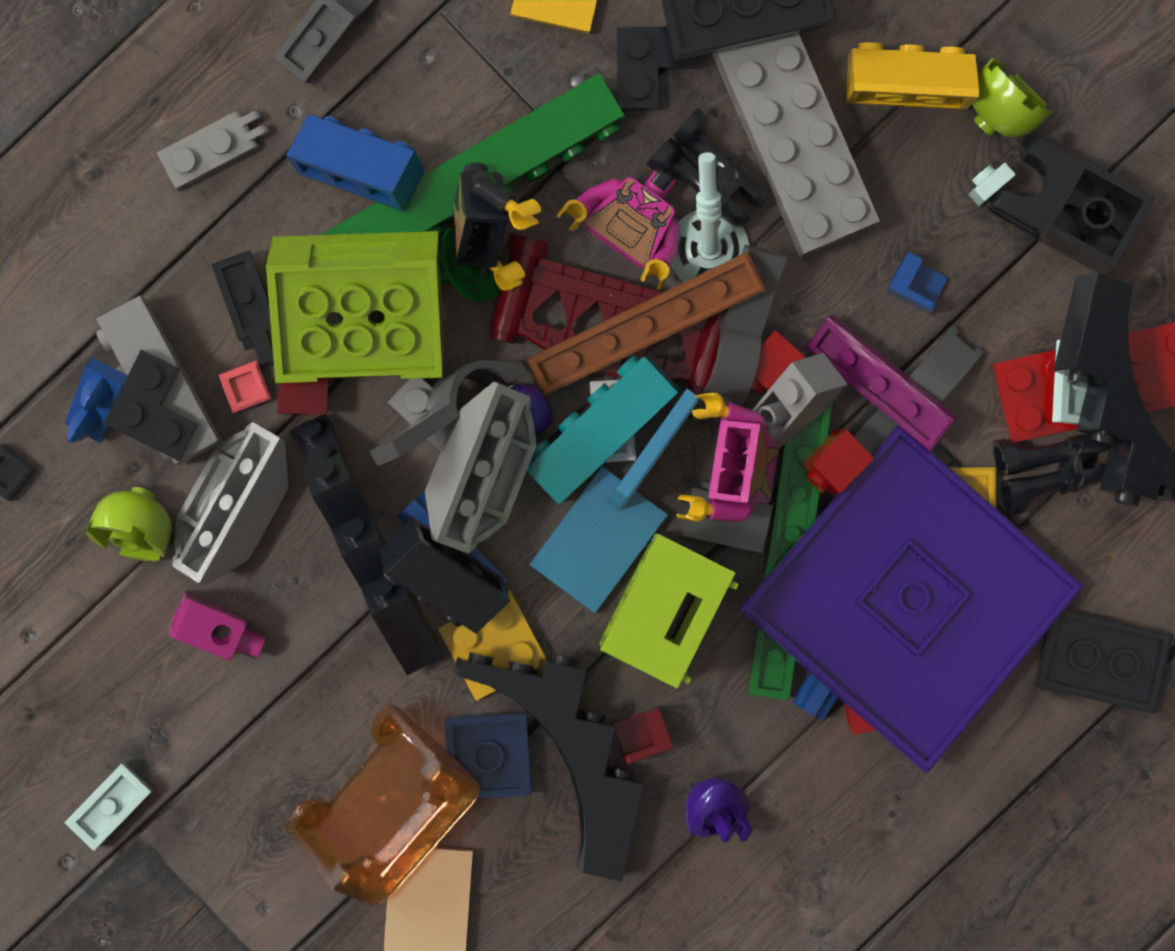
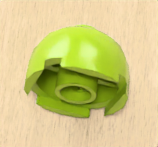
[972,58,1052,138]
[86,487,172,562]

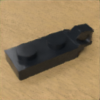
[212,250,274,367]

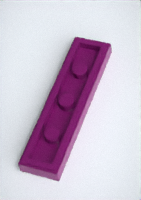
[806,315,958,452]

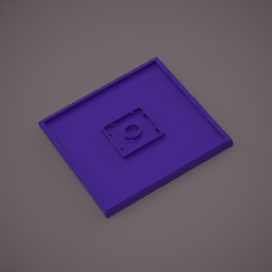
[738,425,1084,774]

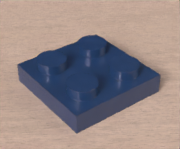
[444,712,531,801]

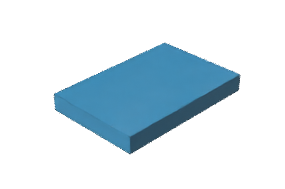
[607,389,699,510]
[529,466,668,613]

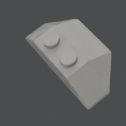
[425,382,537,554]
[172,422,289,586]

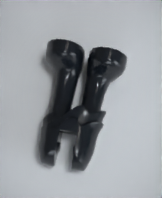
[646,107,768,228]
[993,434,1110,516]

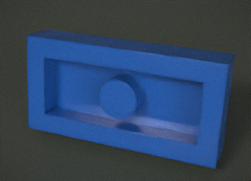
[65,357,127,443]

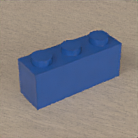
[286,114,425,212]

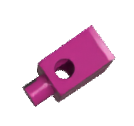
[169,591,266,661]

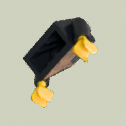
[453,162,541,291]

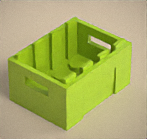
[266,231,445,383]
[599,533,739,689]

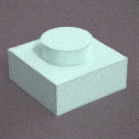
[968,163,1016,206]

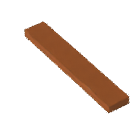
[527,251,767,396]

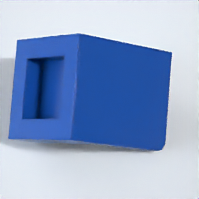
[885,252,947,314]

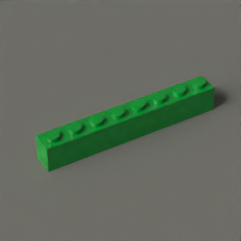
[321,73,624,237]

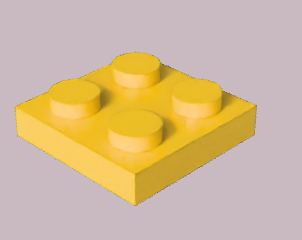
[438,590,547,701]

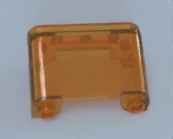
[283,703,480,905]

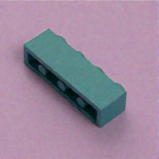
[527,354,682,505]

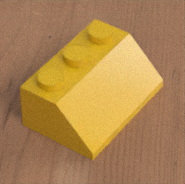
[846,42,979,110]

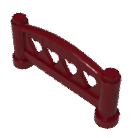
[489,233,723,395]

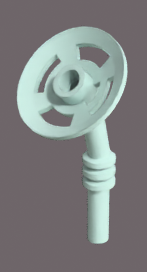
[672,152,749,282]

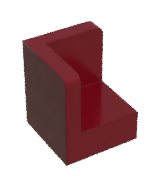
[277,377,332,415]
[614,706,673,764]

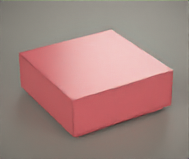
[218,361,272,414]

